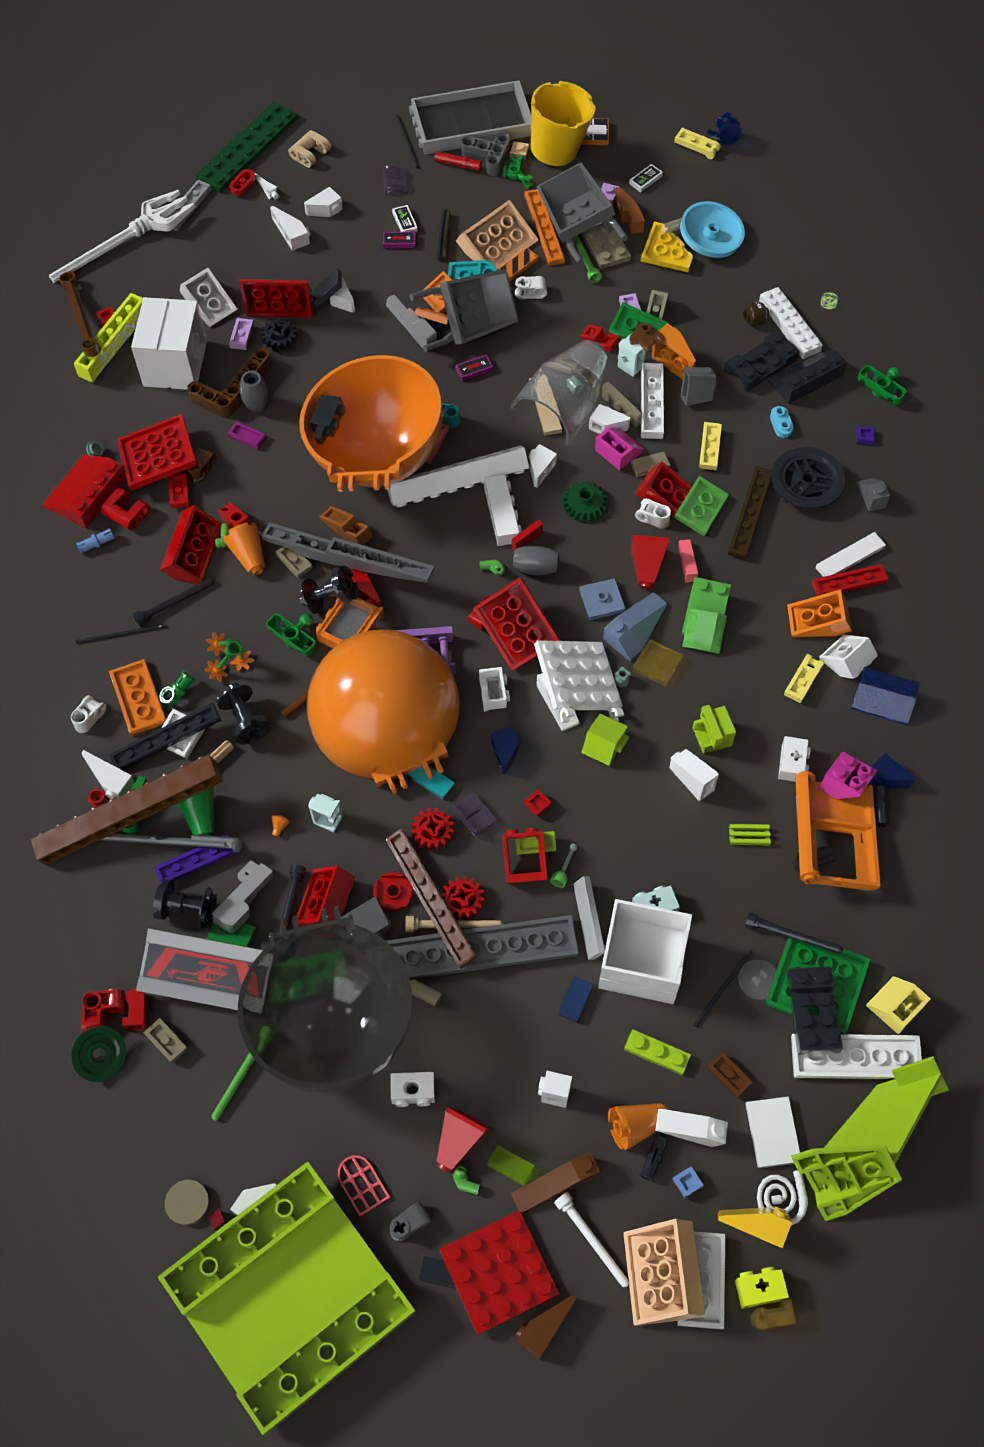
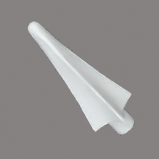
[255,173,279,200]

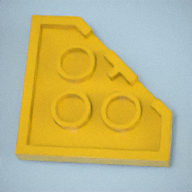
[641,222,693,272]

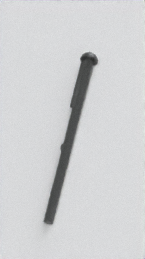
[101,833,243,853]

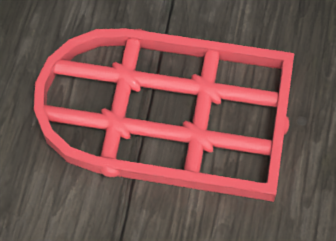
[338,1155,390,1217]

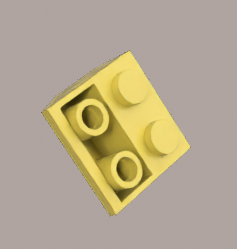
[866,976,931,1034]

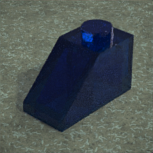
[491,726,521,774]
[871,753,916,789]

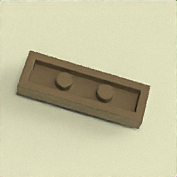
[602,381,642,428]

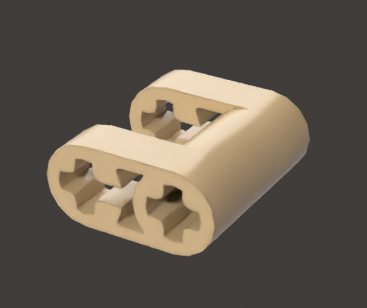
[288,130,331,168]

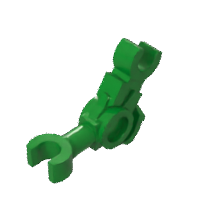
[503,154,533,189]

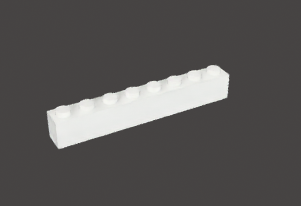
[388,446,529,507]

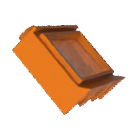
[316,597,385,648]

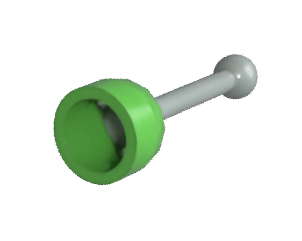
[550,843,578,888]

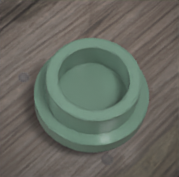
[86,441,104,457]

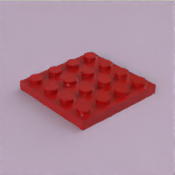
[117,414,198,491]
[439,1210,559,1336]

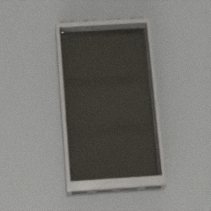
[409,80,531,155]

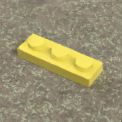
[699,422,722,470]

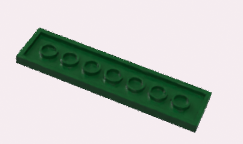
[195,101,298,193]

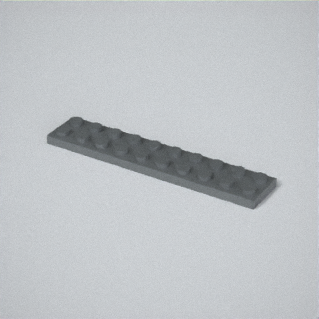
[369,915,578,985]

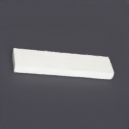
[816,532,885,577]

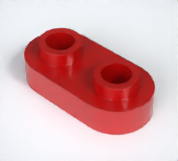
[230,169,256,196]

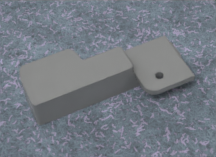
[386,295,437,348]
[212,860,273,933]

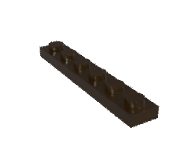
[728,466,772,559]

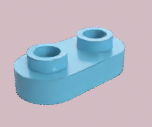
[770,406,793,438]

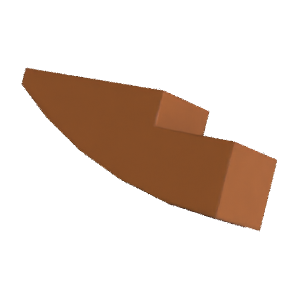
[615,187,645,234]
[319,506,373,546]

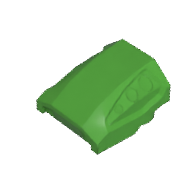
[682,609,727,654]

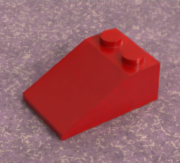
[635,461,692,517]

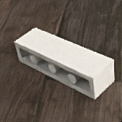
[484,474,522,546]

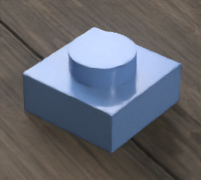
[672,1166,704,1199]

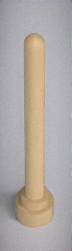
[406,916,503,932]

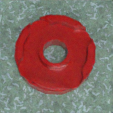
[373,872,414,912]

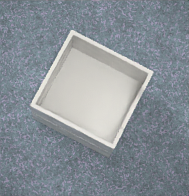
[131,297,207,389]
[598,899,692,1004]

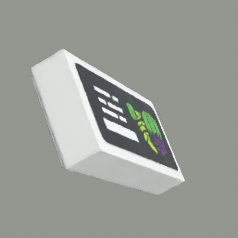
[629,164,663,193]
[392,205,418,232]

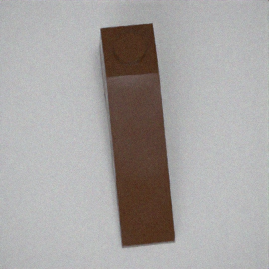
[511,1151,600,1214]

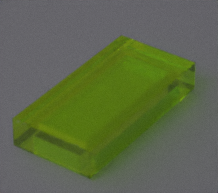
[487,1145,536,1187]

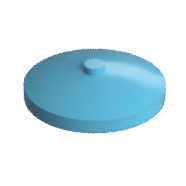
[680,201,745,258]

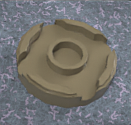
[164,1179,210,1226]

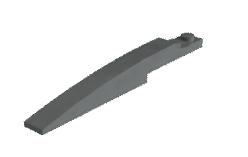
[261,522,435,582]

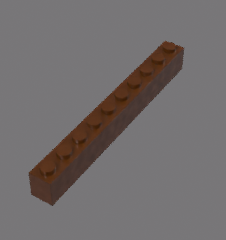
[31,755,223,865]

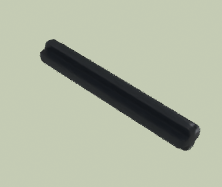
[437,209,450,262]

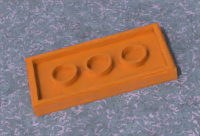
[109,659,166,736]

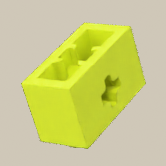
[735,1267,789,1309]

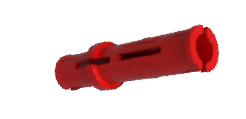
[434,151,482,171]

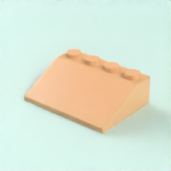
[456,200,539,270]
[623,1219,705,1326]

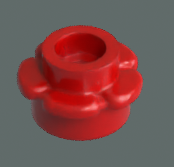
[88,789,107,807]

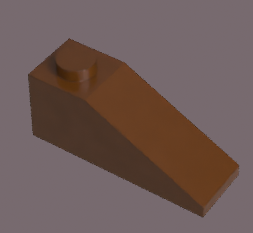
[516,1294,577,1360]

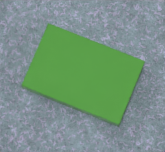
[674,476,729,536]

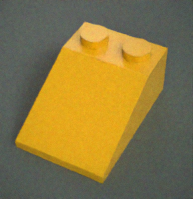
[718,1206,792,1248]

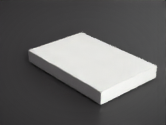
[745,1097,800,1168]

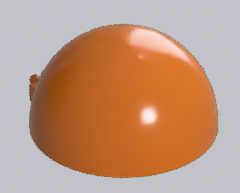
[300,355,443,492]
[307,629,460,794]

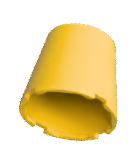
[531,81,595,166]

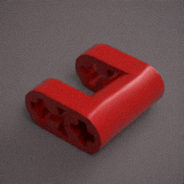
[100,488,150,531]

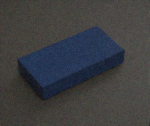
[558,976,593,1023]

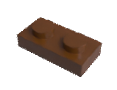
[706,1052,753,1098]

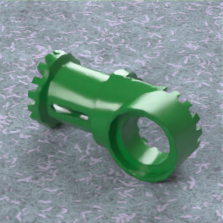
[160,670,196,706]

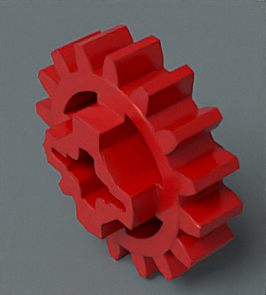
[411,808,454,851]
[441,876,484,920]

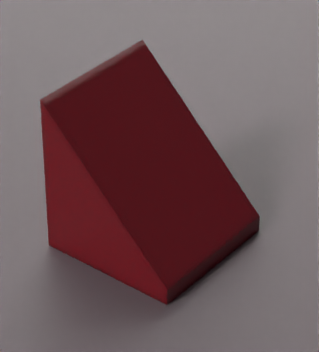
[209,1209,227,1230]

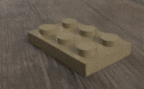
[581,224,631,269]

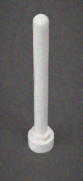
[554,1192,629,1287]

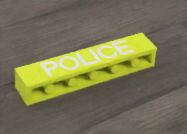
[74,293,143,383]

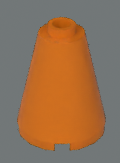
[223,523,265,575]
[608,1103,669,1150]

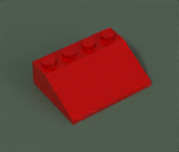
[239,279,314,318]
[42,454,126,528]
[473,578,561,671]

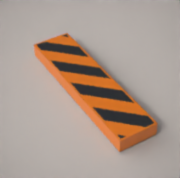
[497,248,538,282]

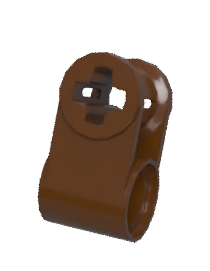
[187,448,216,483]

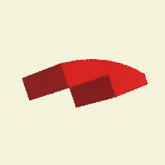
[580,324,620,352]

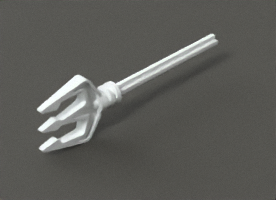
[49,190,196,283]

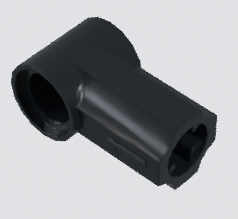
[793,844,835,873]

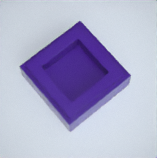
[856,426,875,445]

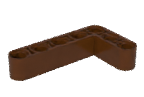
[187,348,271,418]

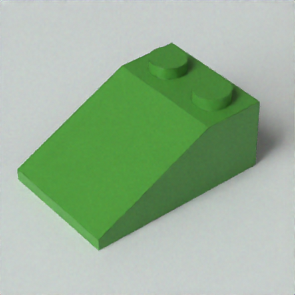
[681,577,731,635]

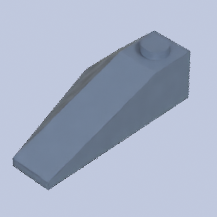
[603,592,667,662]

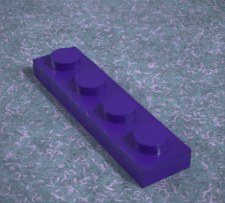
[154,834,236,886]

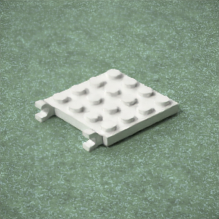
[534,641,624,723]

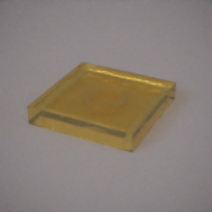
[632,639,683,687]

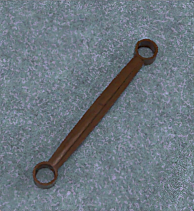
[59,272,101,357]

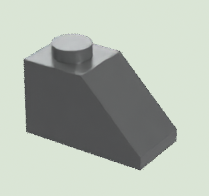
[856,478,890,512]

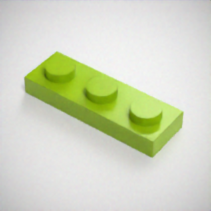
[624,1029,691,1076]

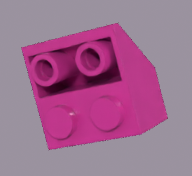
[595,427,644,471]
[819,751,877,799]

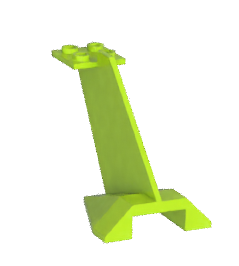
[791,1056,949,1221]

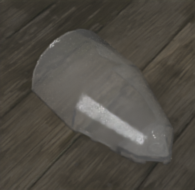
[510,340,608,445]

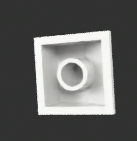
[819,634,878,679]

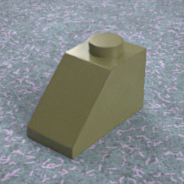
[646,289,670,320]

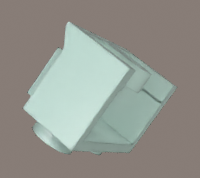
[309,794,343,833]

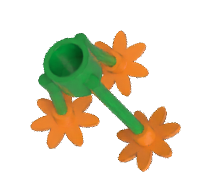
[204,632,254,682]

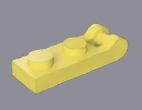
[674,128,721,159]
[784,653,824,703]

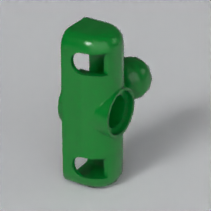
[858,365,907,405]
[266,614,316,657]

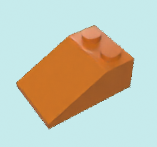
[651,323,696,379]
[787,589,852,637]

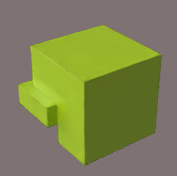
[693,705,736,754]
[581,714,629,766]

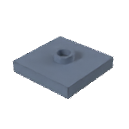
[579,579,625,620]

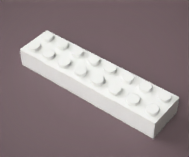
[759,287,822,359]
[641,363,664,439]

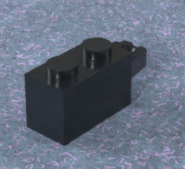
[310,395,346,445]

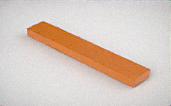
[524,189,565,266]

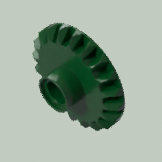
[562,481,608,522]
[70,1026,126,1082]

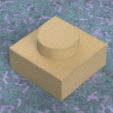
[510,141,529,160]

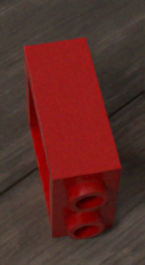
[502,828,547,883]

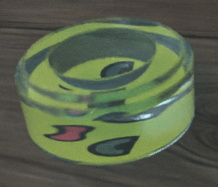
[820,292,838,309]

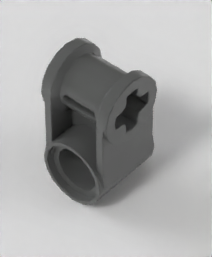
[390,1201,432,1242]

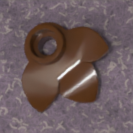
[629,323,664,351]

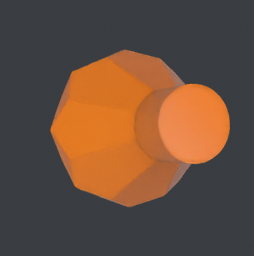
[272,815,290,837]

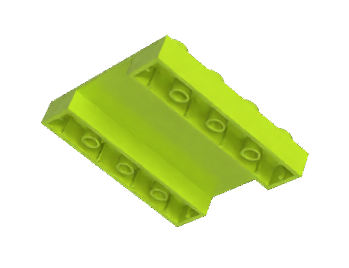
[158,1162,416,1435]

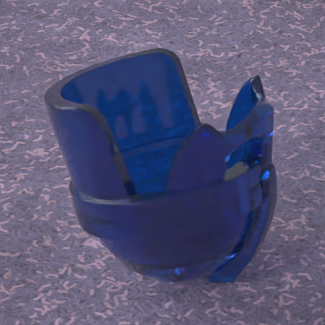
[707,112,742,146]

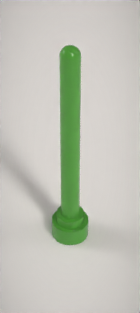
[573,235,602,283]
[212,1026,275,1121]

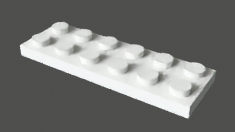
[791,1034,922,1079]

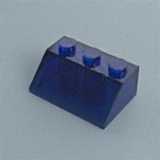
[851,667,920,725]

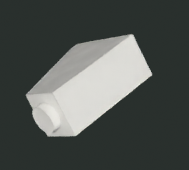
[669,749,719,801]

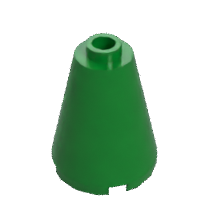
[177,787,214,836]

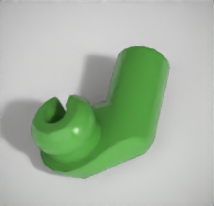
[215,523,230,548]
[479,560,505,575]
[453,1166,480,1195]

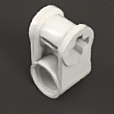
[515,276,547,300]
[635,499,671,529]
[71,695,106,733]

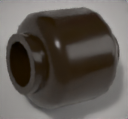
[743,302,769,326]

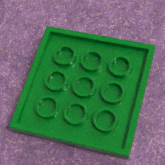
[765,929,870,1035]

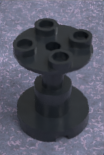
[299,565,359,615]
[215,683,271,745]
[153,879,217,928]

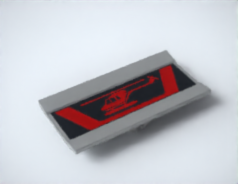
[136,928,271,1014]

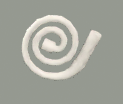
[757,1171,808,1225]

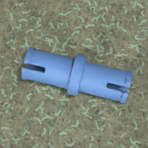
[76,528,115,554]

